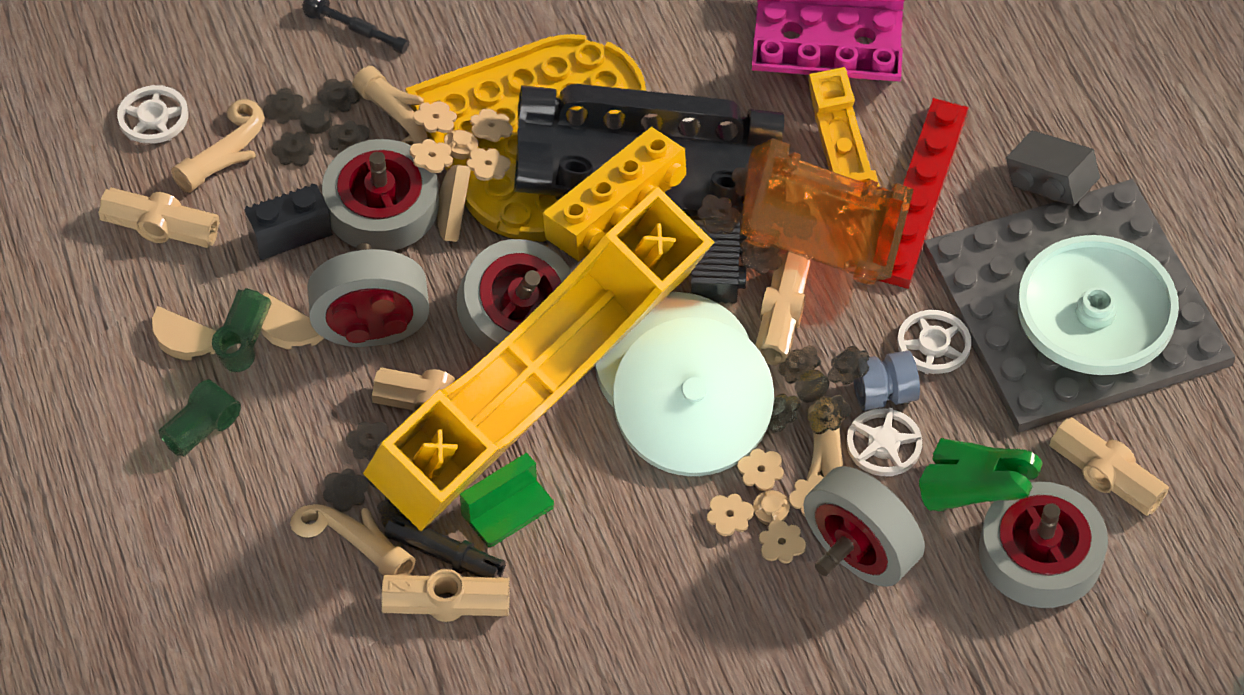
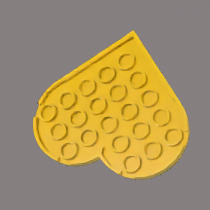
[405,34,646,242]

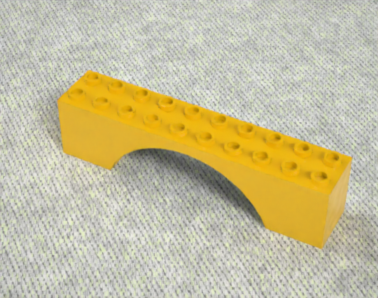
[363,186,714,531]

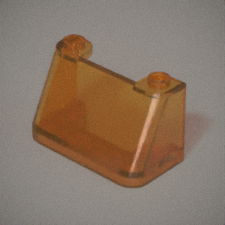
[741,138,914,285]

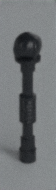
[302,0,409,54]

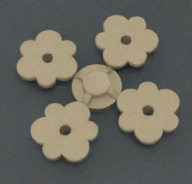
[409,101,513,181]
[707,449,824,564]

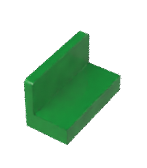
[460,452,554,547]

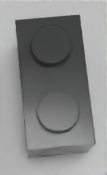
[1006,130,1100,206]

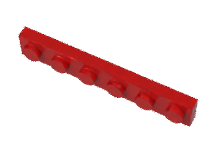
[872,98,969,289]

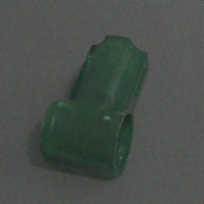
[212,288,272,372]
[158,379,241,457]

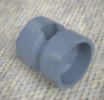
[852,350,920,411]

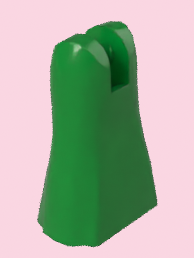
[919,438,1042,511]

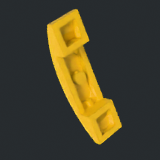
[808,67,885,215]

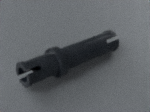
[384,513,506,578]

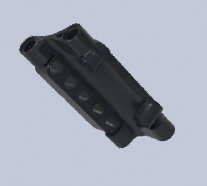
[514,84,785,221]

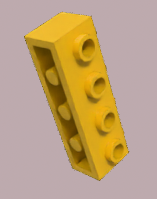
[543,127,686,262]

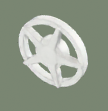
[117,85,188,144]
[897,310,972,374]
[847,408,922,476]

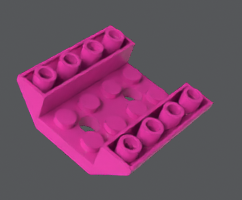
[752,0,904,82]

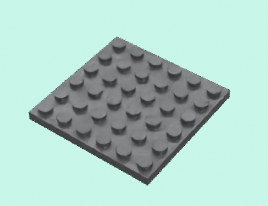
[923,179,1235,433]

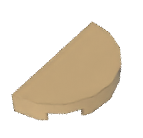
[437,165,471,242]
[257,292,324,349]
[152,306,226,360]

